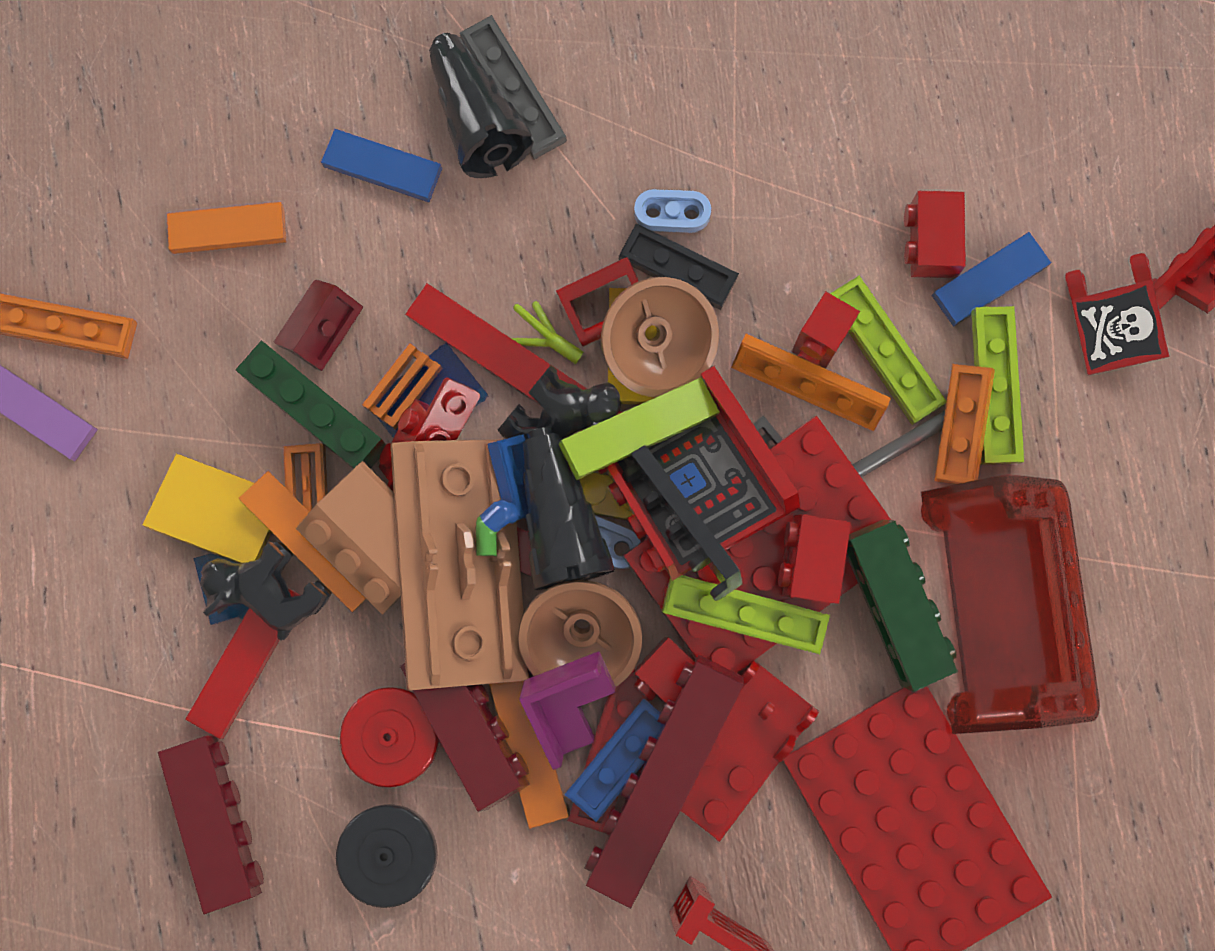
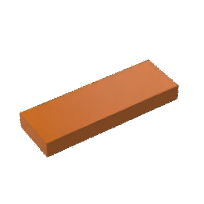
[167,202,287,254]
[934,364,995,487]

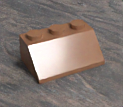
[296,461,401,615]

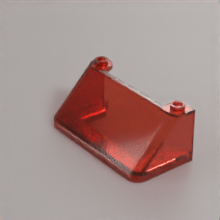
[921,474,1100,734]

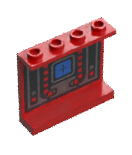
[598,366,800,581]

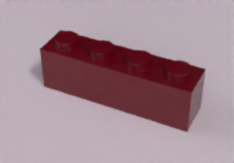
[400,663,530,812]
[157,736,264,915]

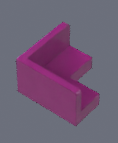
[519,651,616,770]

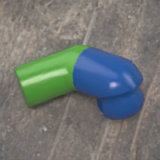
[476,500,519,556]

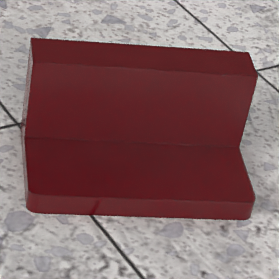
[274,280,363,371]

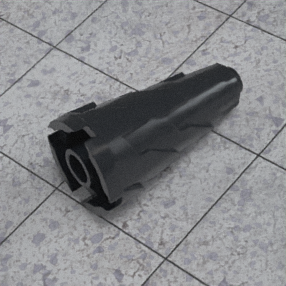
[429,33,534,178]
[523,427,615,590]

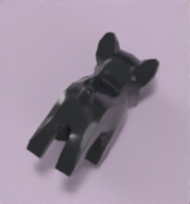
[498,365,622,440]
[200,541,332,641]

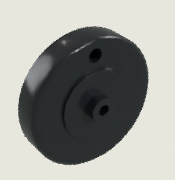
[336,804,438,908]

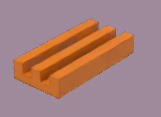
[362,343,443,430]
[283,443,328,512]

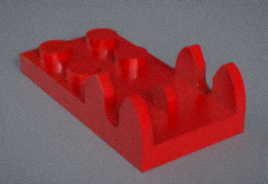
[680,660,819,842]

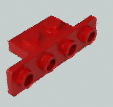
[1153,225,1215,314]
[378,377,480,492]

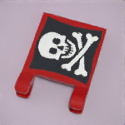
[1065,253,1170,375]

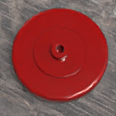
[340,687,440,787]

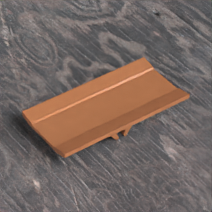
[390,440,529,691]

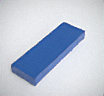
[321,129,442,203]
[932,232,1052,327]
[565,698,663,822]

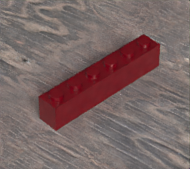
[584,655,744,909]

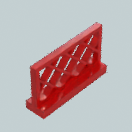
[669,876,774,951]

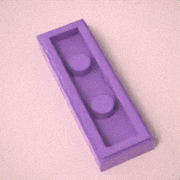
[0,365,98,461]

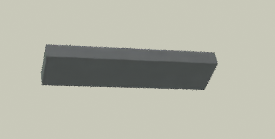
[459,15,567,160]

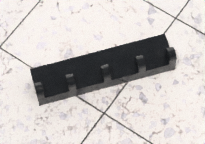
[622,445,743,601]

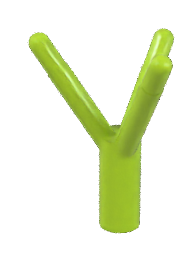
[511,301,584,365]

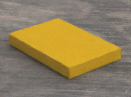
[142,453,272,564]

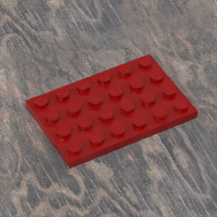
[622,416,891,673]
[782,686,1052,951]

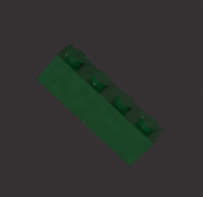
[235,340,386,469]
[846,520,958,692]

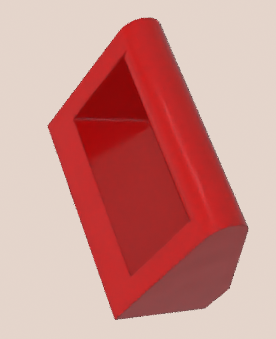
[556,257,639,347]

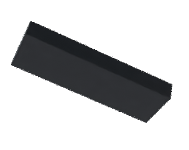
[619,223,739,310]

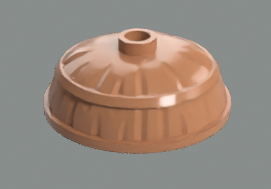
[601,277,719,397]
[519,580,642,686]

